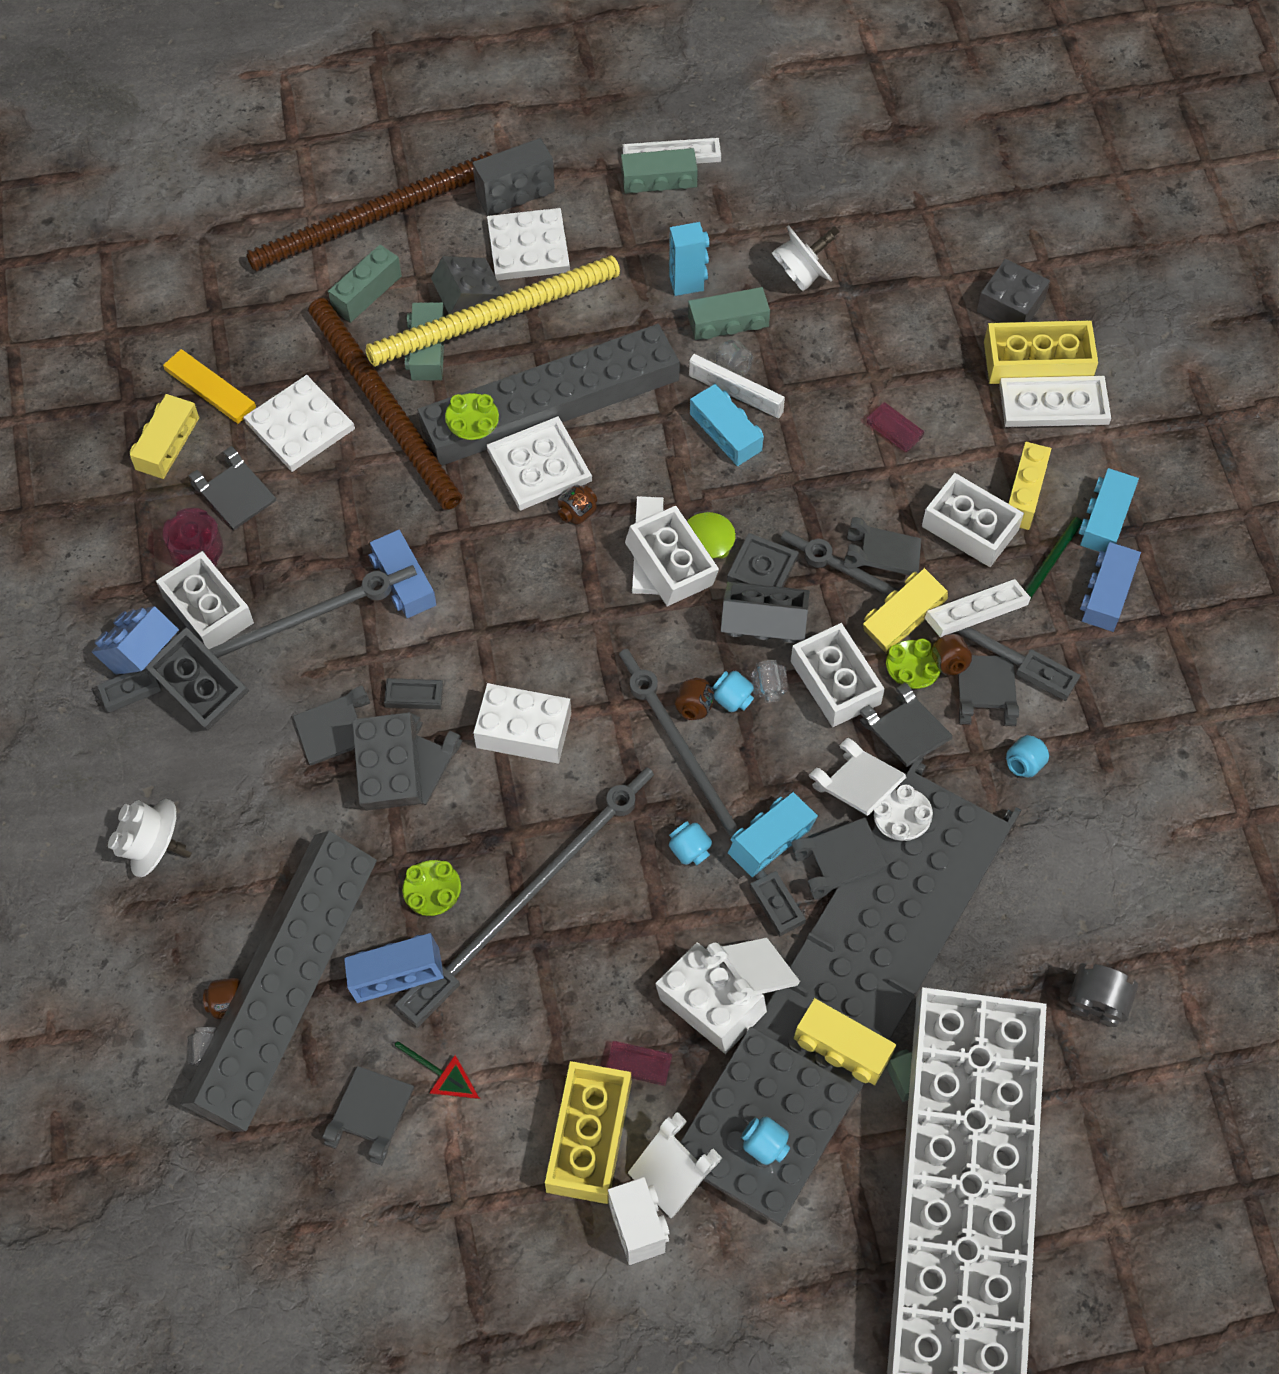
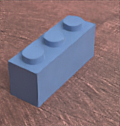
[369,529,436,618]
[1080,542,1141,632]
[344,933,444,1003]

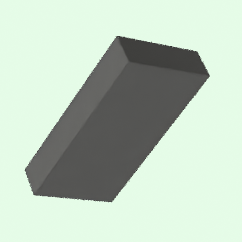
[384,678,443,709]

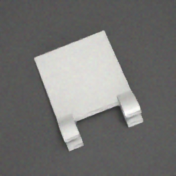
[809,738,906,816]
[700,938,800,1005]
[628,1112,722,1218]

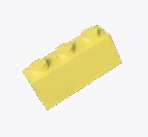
[130,394,199,479]
[1008,442,1052,530]
[863,568,948,654]
[794,998,896,1085]

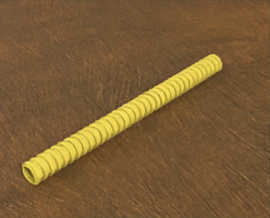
[366,256,620,367]

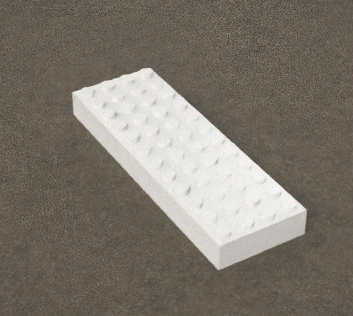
[887,987,1046,1374]

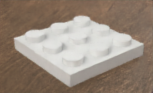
[487,208,570,281]
[244,375,355,472]
[487,416,592,511]

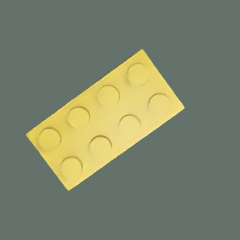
[984,321,1098,384]
[545,1061,632,1204]

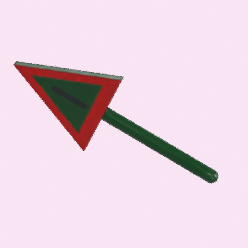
[394,1041,480,1099]

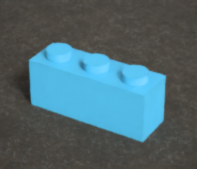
[669,222,709,296]
[690,384,764,466]
[1079,468,1139,552]
[728,792,818,877]

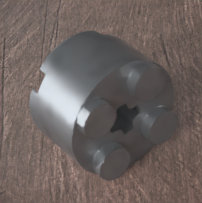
[1068,963,1138,1027]

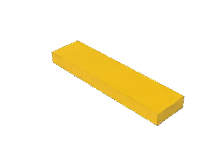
[163,349,256,424]

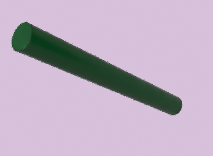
[1024,517,1083,600]

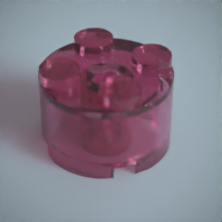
[163,508,223,567]

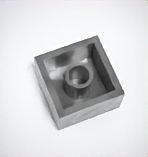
[431,256,504,315]
[977,259,1050,323]

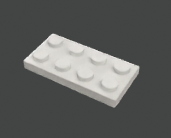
[999,376,1111,427]

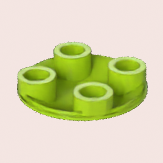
[445,393,499,440]
[687,512,735,559]
[886,639,941,689]
[403,860,461,916]

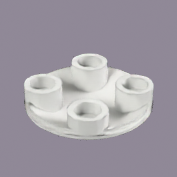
[874,785,933,841]

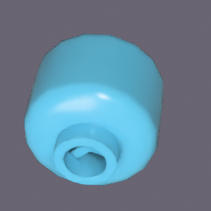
[712,671,754,712]
[1006,735,1049,778]
[669,821,712,866]
[741,1116,790,1165]

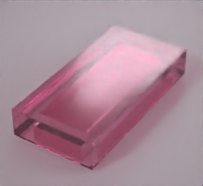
[867,402,924,453]
[606,1041,672,1086]

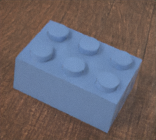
[92,606,179,675]

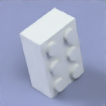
[922,473,1024,567]
[625,506,719,606]
[156,551,254,649]
[791,623,884,728]
[474,683,571,764]
[655,942,767,1054]

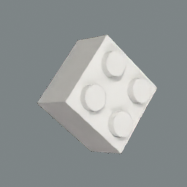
[608,1177,670,1265]

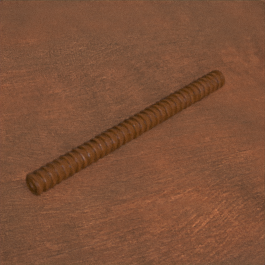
[246,151,492,272]
[308,298,463,510]

